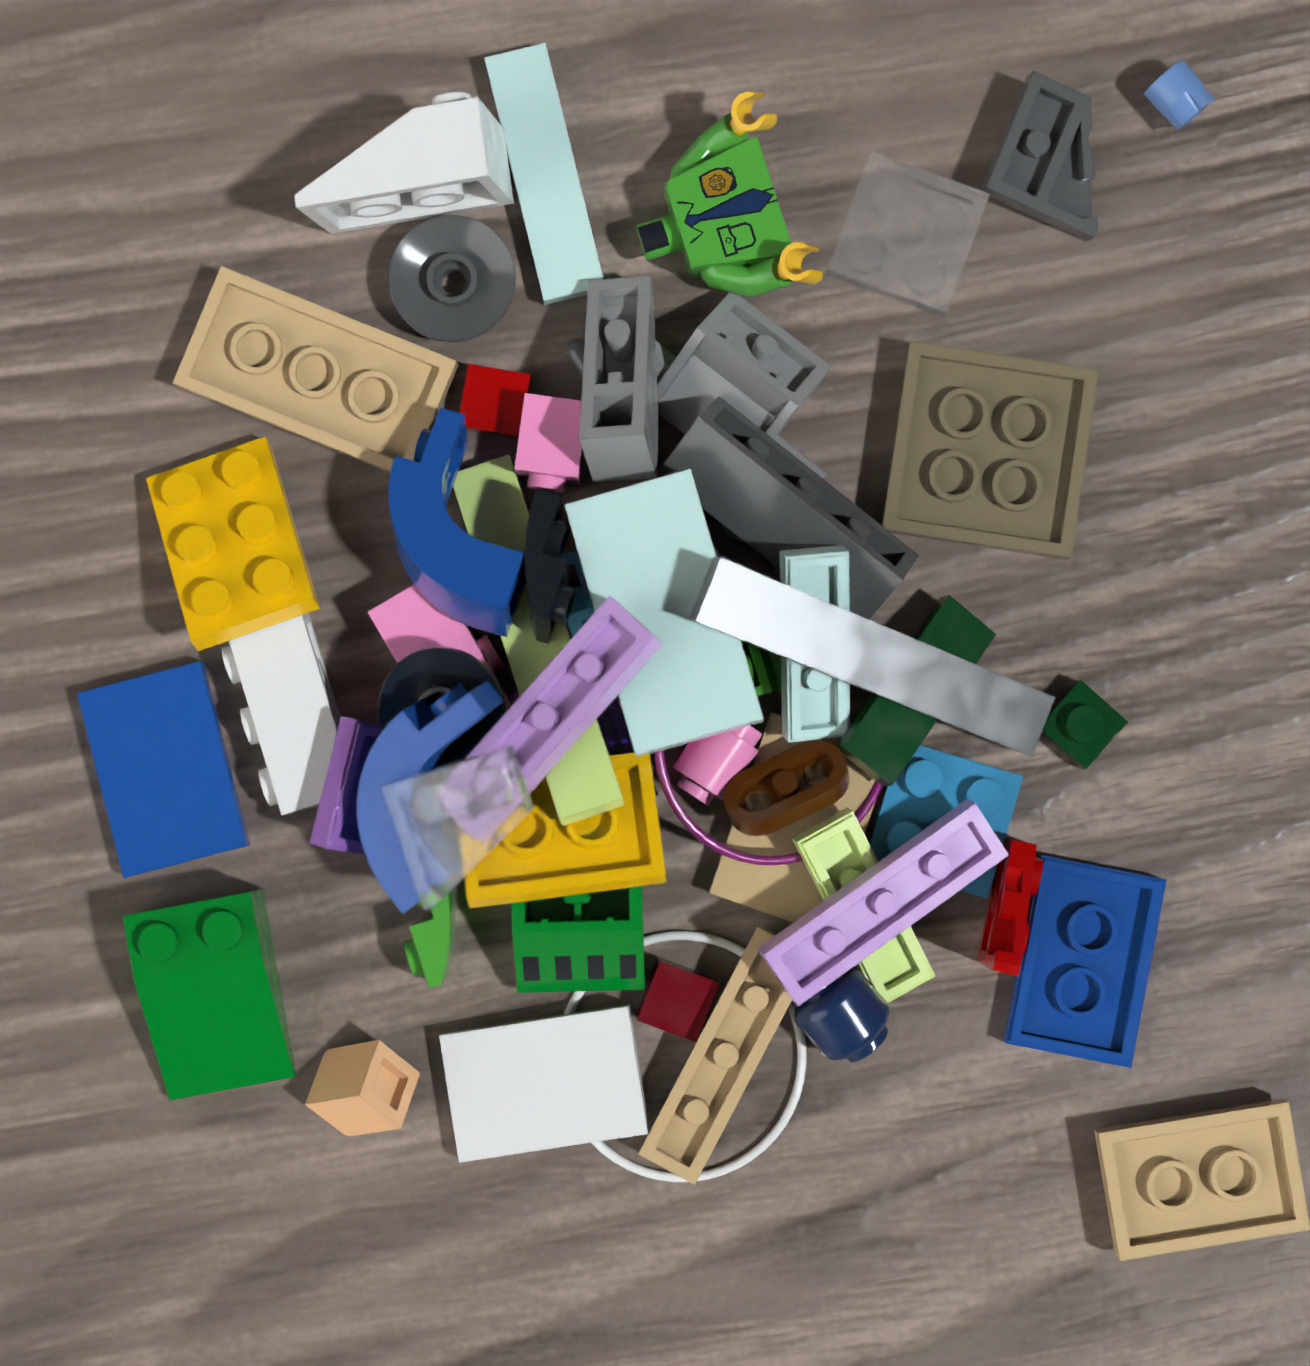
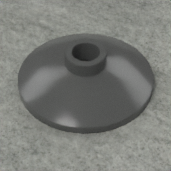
[388,215,516,342]

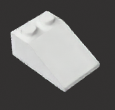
[294,92,514,234]

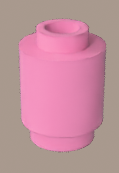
[673,725,762,805]

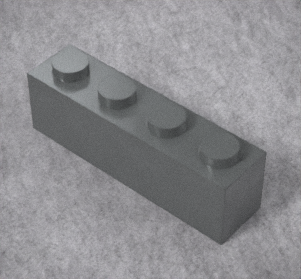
[658,396,919,619]

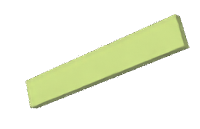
[453,454,625,826]

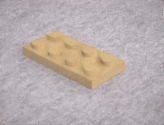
[173,266,458,473]

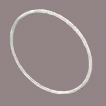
[564,931,807,1182]

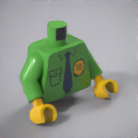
[636,92,823,298]

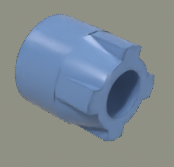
[1144,59,1215,131]

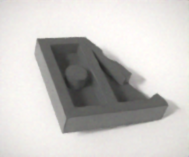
[979,71,1098,241]

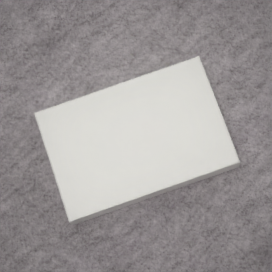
[439,1004,650,1163]

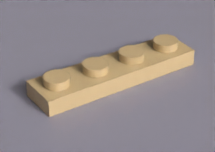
[638,925,792,1185]

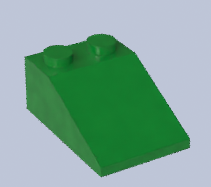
[122,888,297,1100]

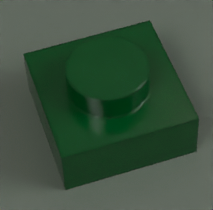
[1042,680,1128,770]

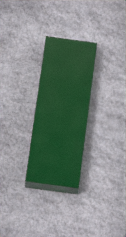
[837,595,996,787]

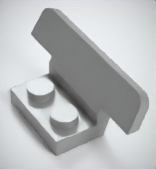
[655,293,832,478]

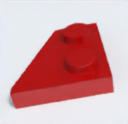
[976,838,1043,976]

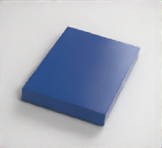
[77,661,250,878]
[1003,854,1167,1068]

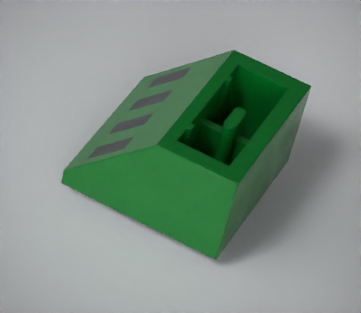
[511,886,645,993]

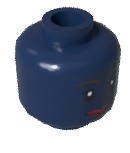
[794,967,889,1062]

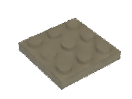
[881,341,1099,560]

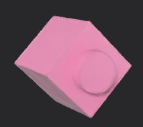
[514,393,584,493]

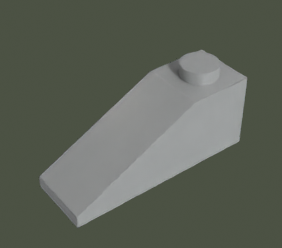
[579,276,659,482]

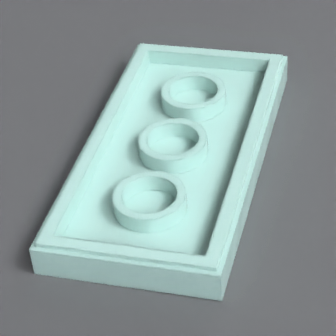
[565,469,763,758]

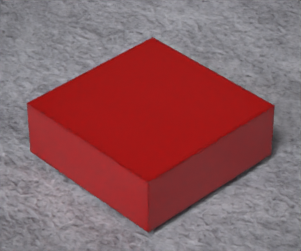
[460,364,532,439]

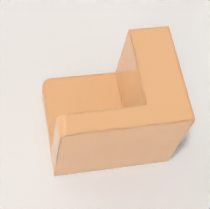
[305,1040,420,1136]

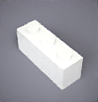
[222,613,341,815]

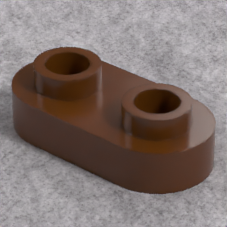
[724,740,850,836]

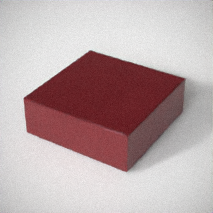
[635,958,719,1042]

